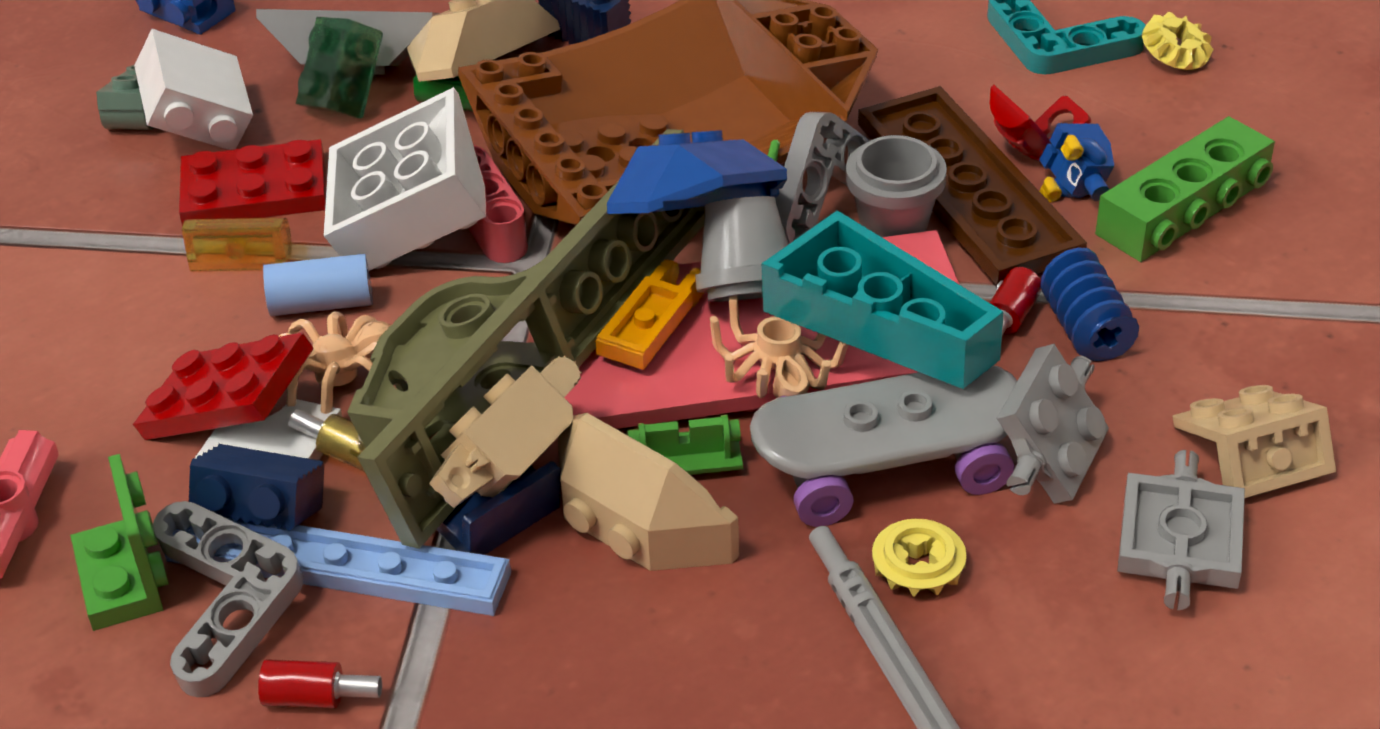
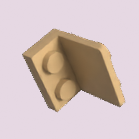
[1172,385,1336,498]

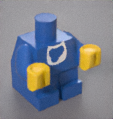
[1039,123,1114,203]

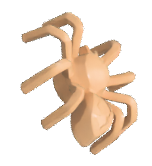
[710,295,849,398]
[279,311,391,414]

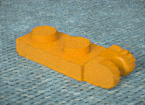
[595,259,703,370]

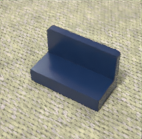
[437,461,561,555]

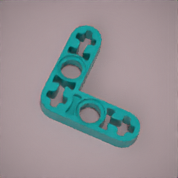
[987,0,1146,75]

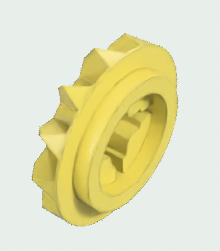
[1142,12,1214,70]
[872,519,966,597]

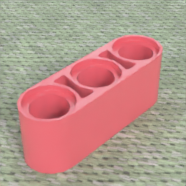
[468,145,528,263]

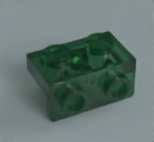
[295,17,383,118]

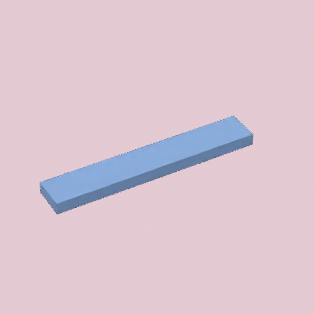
[165,515,511,616]

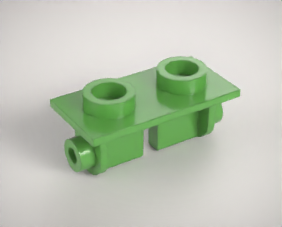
[627,414,743,475]

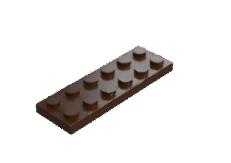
[858,86,1087,285]

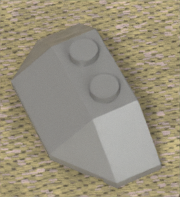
[256,9,440,74]

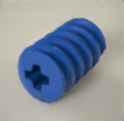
[1041,247,1139,361]

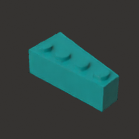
[761,210,1004,389]

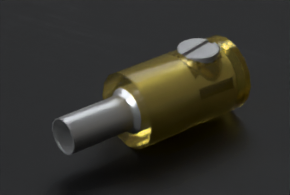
[288,409,365,472]

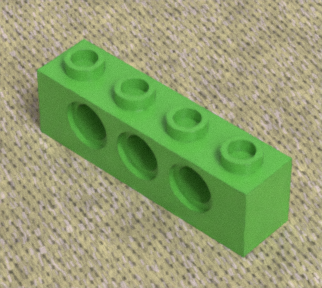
[1095,116,1275,262]

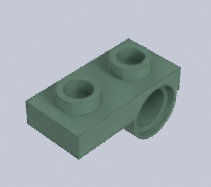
[96,65,154,130]

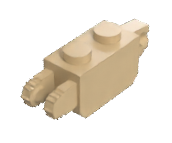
[429,355,582,508]

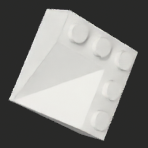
[324,87,486,271]

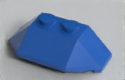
[607,130,787,214]

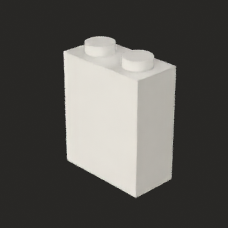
[134,29,253,150]

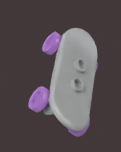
[750,365,1017,527]

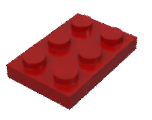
[179,139,326,228]
[133,332,314,440]

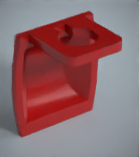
[989,84,1091,161]

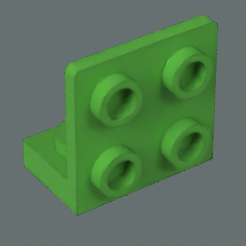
[70,454,169,631]

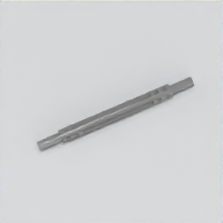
[809,526,960,729]

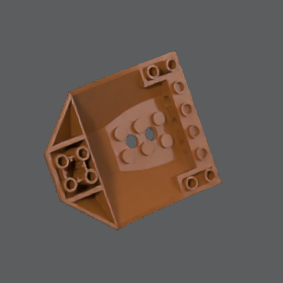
[458,0,878,225]

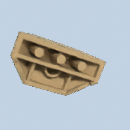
[407,0,560,82]
[558,413,739,571]

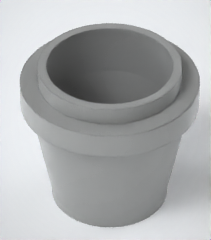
[846,135,947,237]
[695,196,788,302]

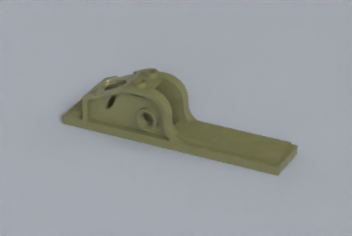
[347,129,705,549]

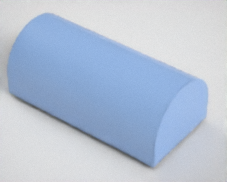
[263,254,373,316]

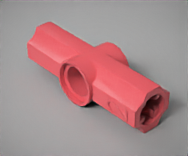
[0,430,59,579]

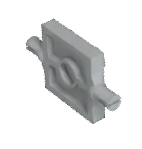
[996,344,1109,504]
[1117,450,1245,610]

